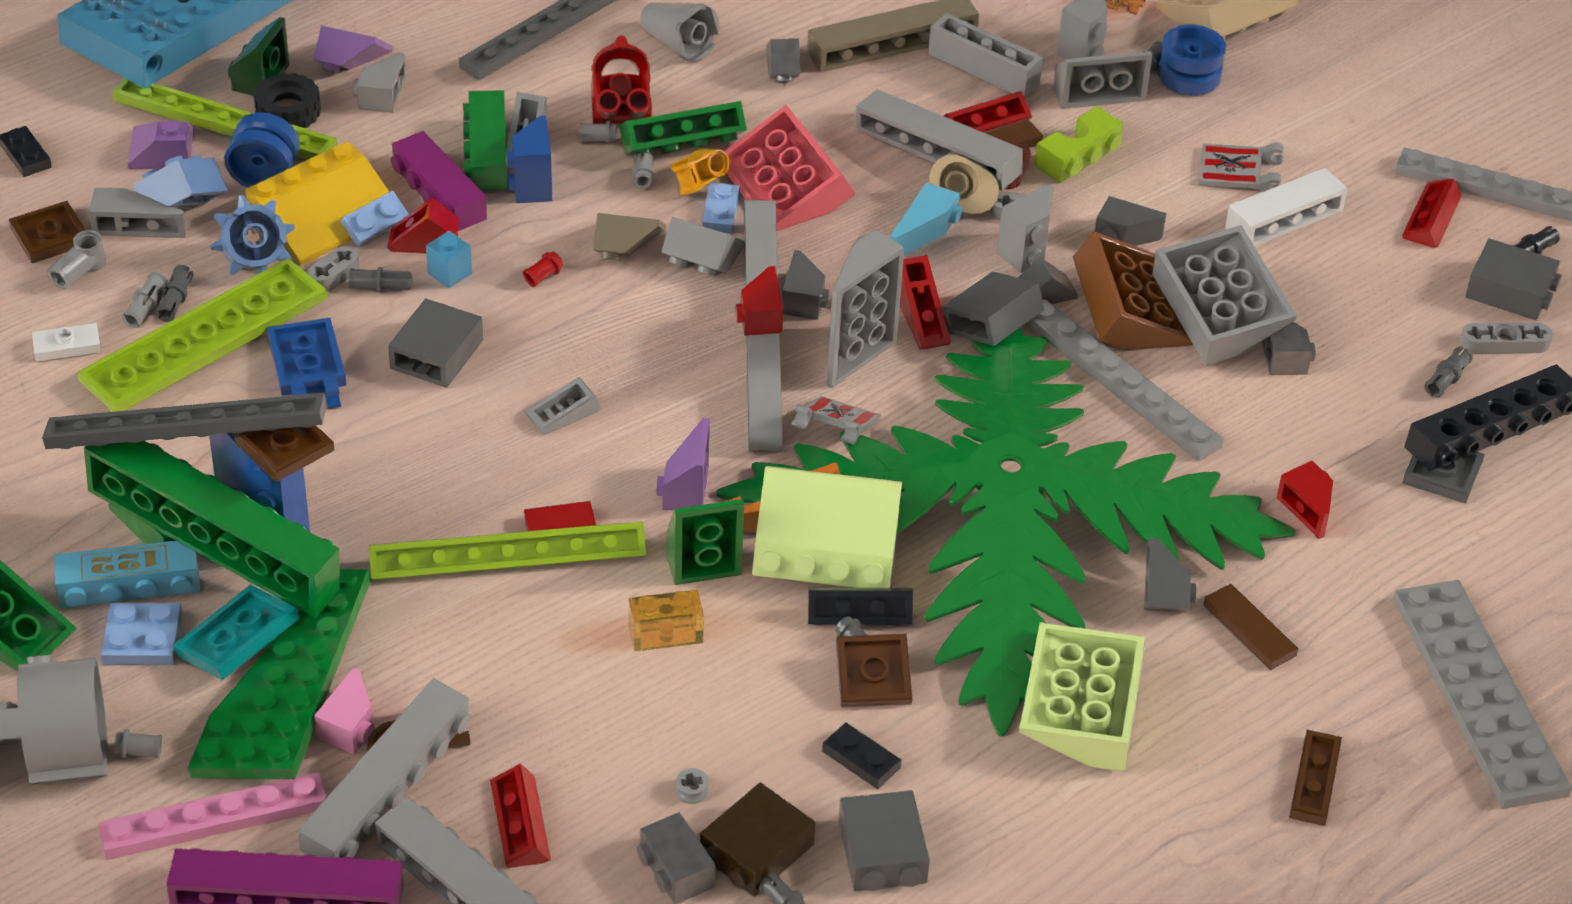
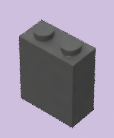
[1465,238,1562,321]
[942,271,1044,346]
[388,298,483,388]
[839,790,930,891]

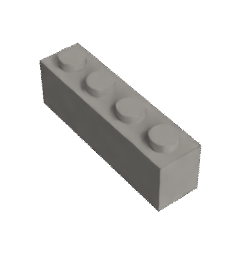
[928,13,1043,98]

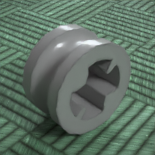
[676,768,708,804]

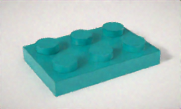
[173,584,300,680]

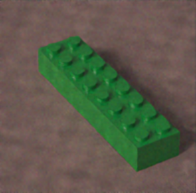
[84,441,340,618]

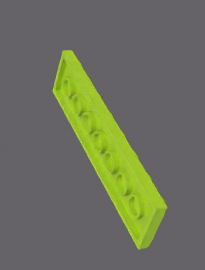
[77,258,327,412]

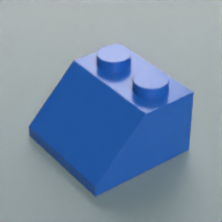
[507,116,552,204]

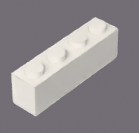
[1225,168,1348,246]

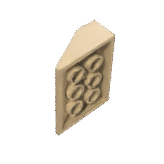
[1155,0,1300,40]

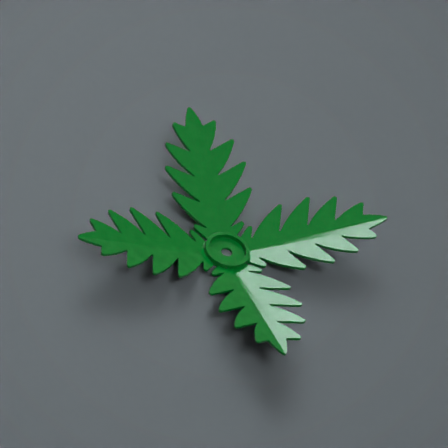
[716,328,1296,737]

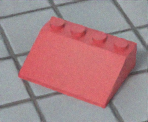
[724,104,856,231]

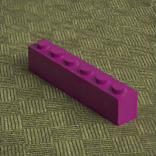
[166,848,404,904]

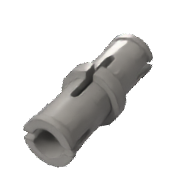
[122,272,168,328]

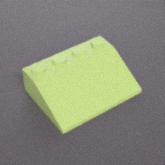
[752,466,902,588]
[1019,622,1145,772]

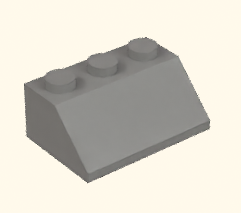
[1053,51,1152,109]

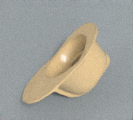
[929,155,999,214]

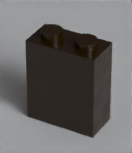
[700,782,816,897]

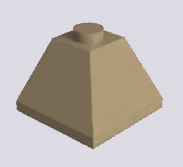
[593,213,666,260]

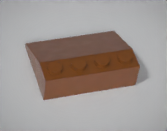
[1073,231,1194,350]

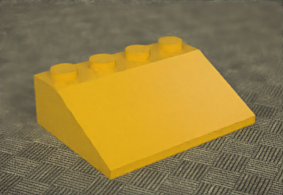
[245,141,389,266]

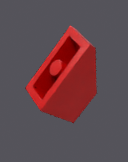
[387,197,460,254]
[735,266,784,336]
[1276,460,1333,539]

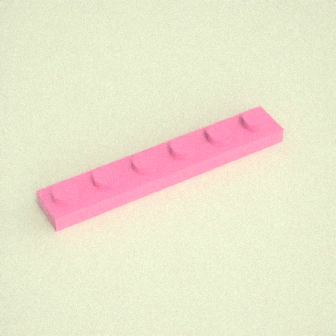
[98,772,326,860]

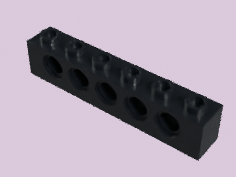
[1404,364,1572,471]

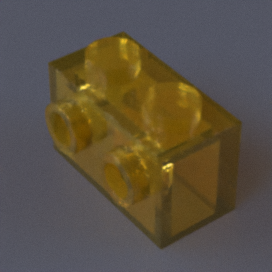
[629,589,704,652]

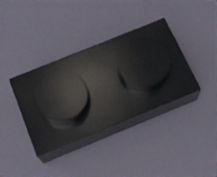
[0,125,52,177]
[822,722,902,789]

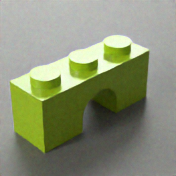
[1034,106,1123,183]

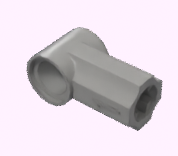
[47,230,106,290]

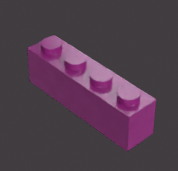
[390,131,487,232]

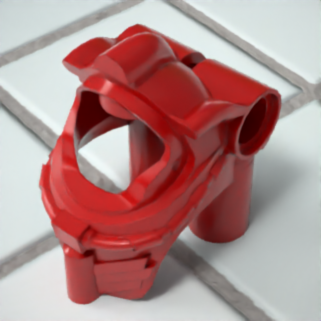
[591,35,652,124]

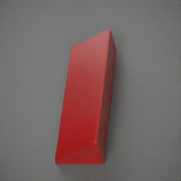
[944,91,1032,133]
[1402,178,1461,248]
[490,763,551,868]

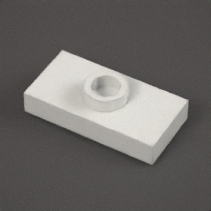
[32,323,101,362]

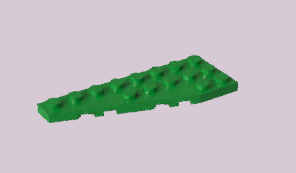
[188,569,371,780]

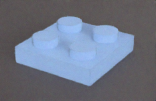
[101,603,182,665]

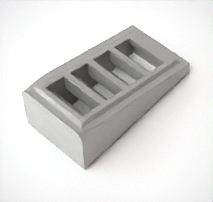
[525,377,601,435]

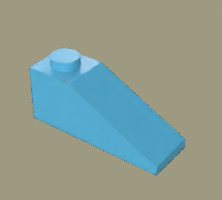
[890,183,962,256]

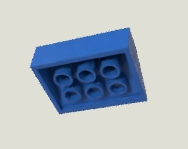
[209,433,310,532]

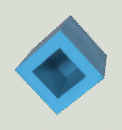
[426,231,472,288]

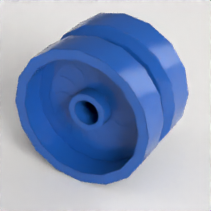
[1158,24,1226,96]
[224,112,300,188]

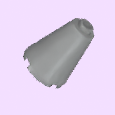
[640,3,719,61]

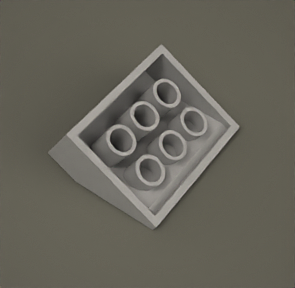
[1152,225,1297,366]
[827,229,904,388]

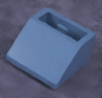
[132,155,228,206]

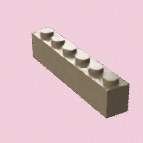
[807,0,979,73]

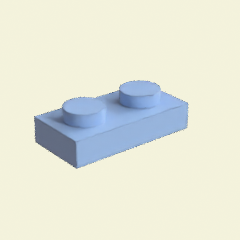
[702,183,739,234]
[341,191,409,247]

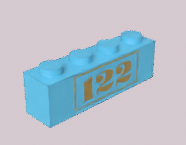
[54,541,201,608]

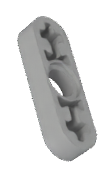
[1459,322,1553,354]

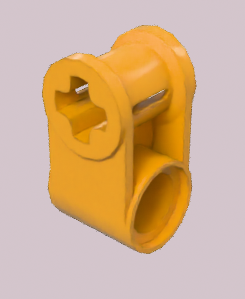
[670,149,730,195]

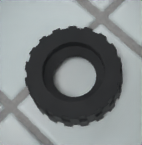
[253,73,321,128]

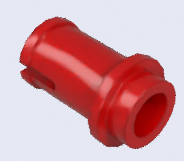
[522,251,563,287]

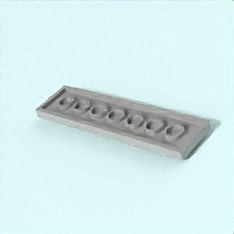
[1393,580,1572,809]

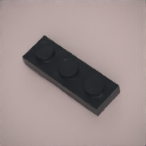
[808,588,913,625]

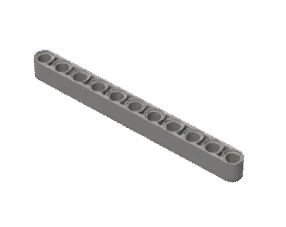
[744,200,782,451]

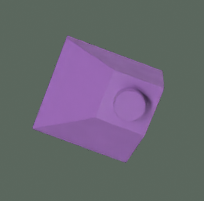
[313,25,394,73]
[128,121,194,169]
[656,418,710,511]

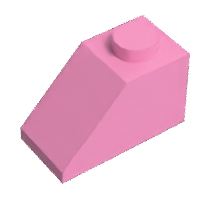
[314,667,374,755]

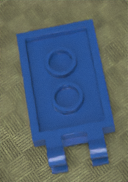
[267,317,347,409]

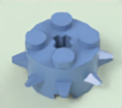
[210,195,295,275]

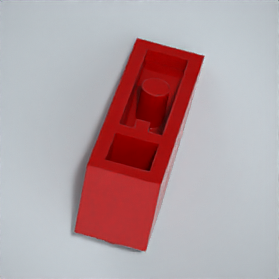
[900,255,951,350]

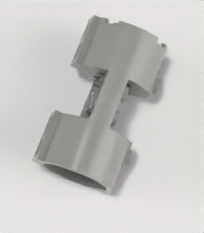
[0,655,108,784]

